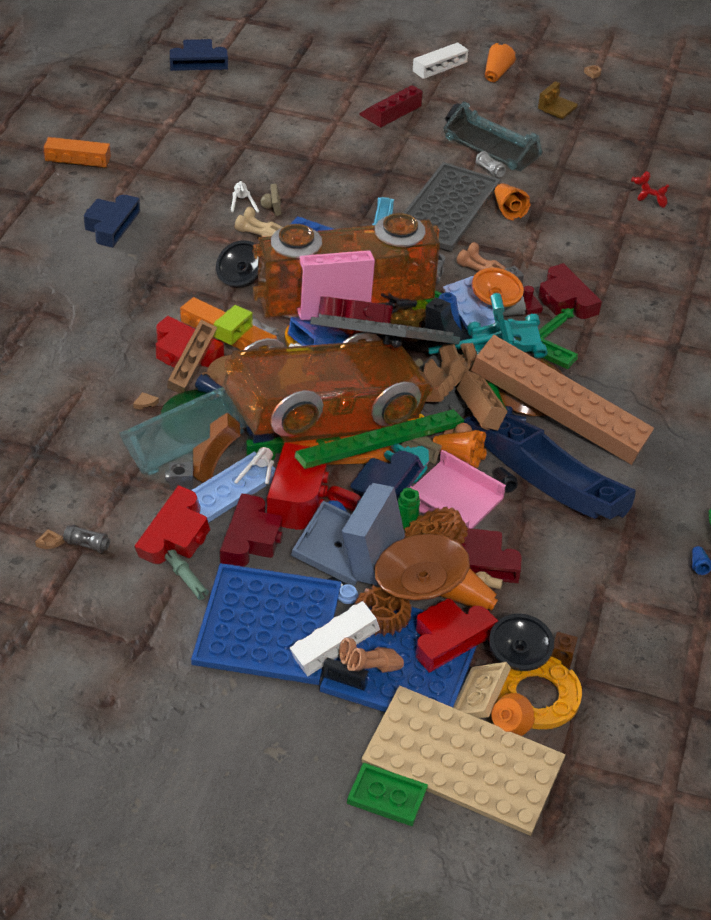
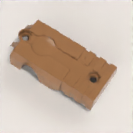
[414,343,477,402]

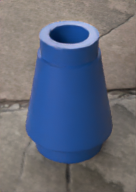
[692,546,711,575]

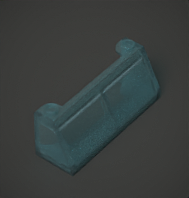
[119,384,248,475]

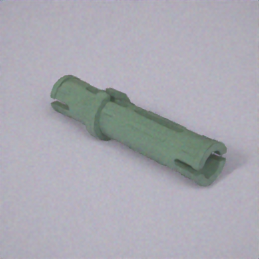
[165,550,209,600]

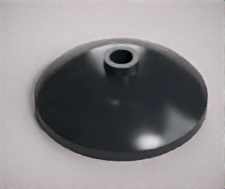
[216,240,265,287]
[489,614,554,671]

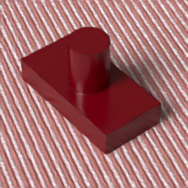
[523,286,543,316]

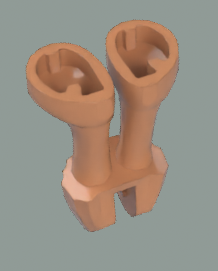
[457,242,506,271]
[339,638,404,673]

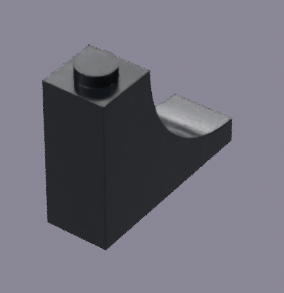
[425,297,475,355]

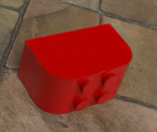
[267,442,329,530]

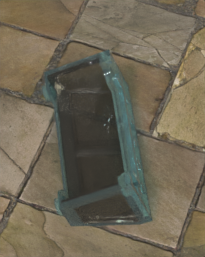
[443,101,543,172]

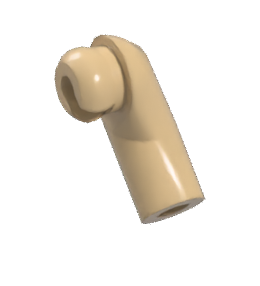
[476,571,503,590]

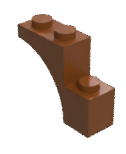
[193,413,241,483]

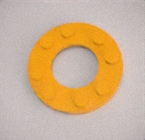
[496,657,582,729]

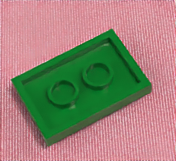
[347,762,428,827]

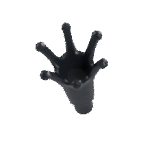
[379,293,417,314]

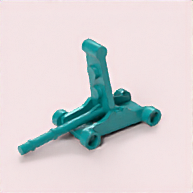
[428,293,548,358]

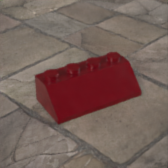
[360,85,423,128]

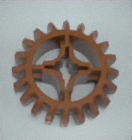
[355,585,412,637]

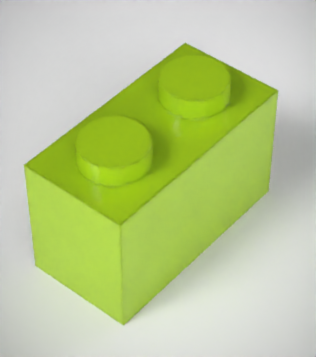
[214,305,253,345]

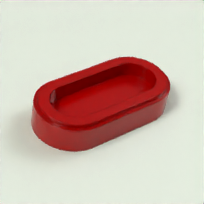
[327,486,361,511]

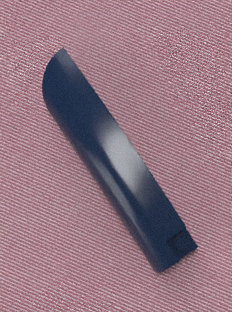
[464,415,636,520]

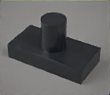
[323,657,368,691]

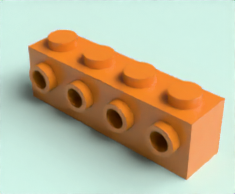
[43,137,111,167]

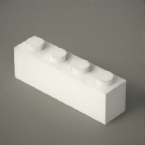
[413,42,468,79]
[290,601,380,677]

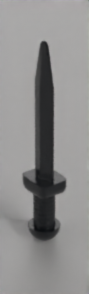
[375,333,402,348]

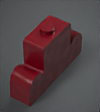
[538,263,602,319]
[318,296,393,324]
[220,493,283,567]
[461,528,521,584]

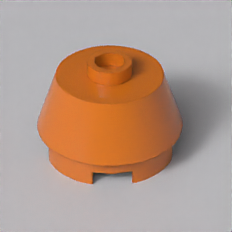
[491,693,535,736]

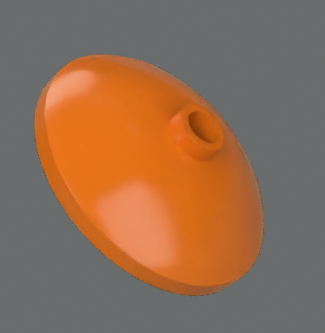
[472,268,524,307]

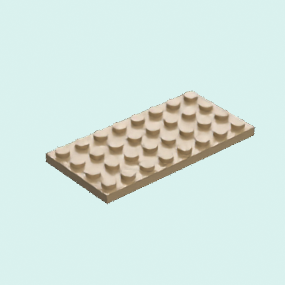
[362,685,566,836]

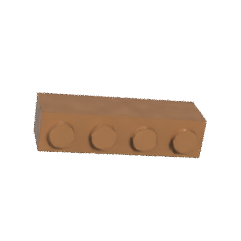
[167,320,217,393]
[457,371,508,430]

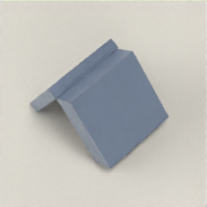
[291,483,405,587]

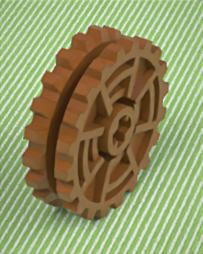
[404,507,468,544]

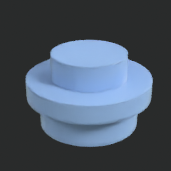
[338,584,358,604]

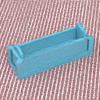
[371,197,394,237]

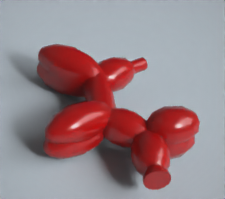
[631,171,669,208]

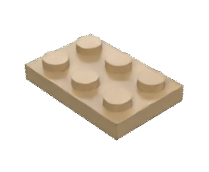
[454,662,511,718]

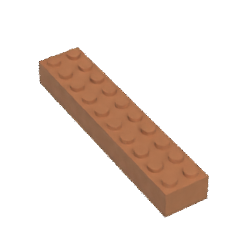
[471,335,654,465]

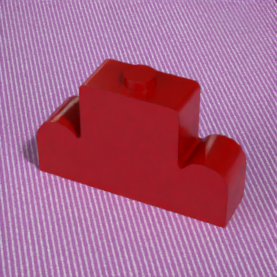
[156,316,224,368]
[134,485,210,564]
[416,598,498,673]

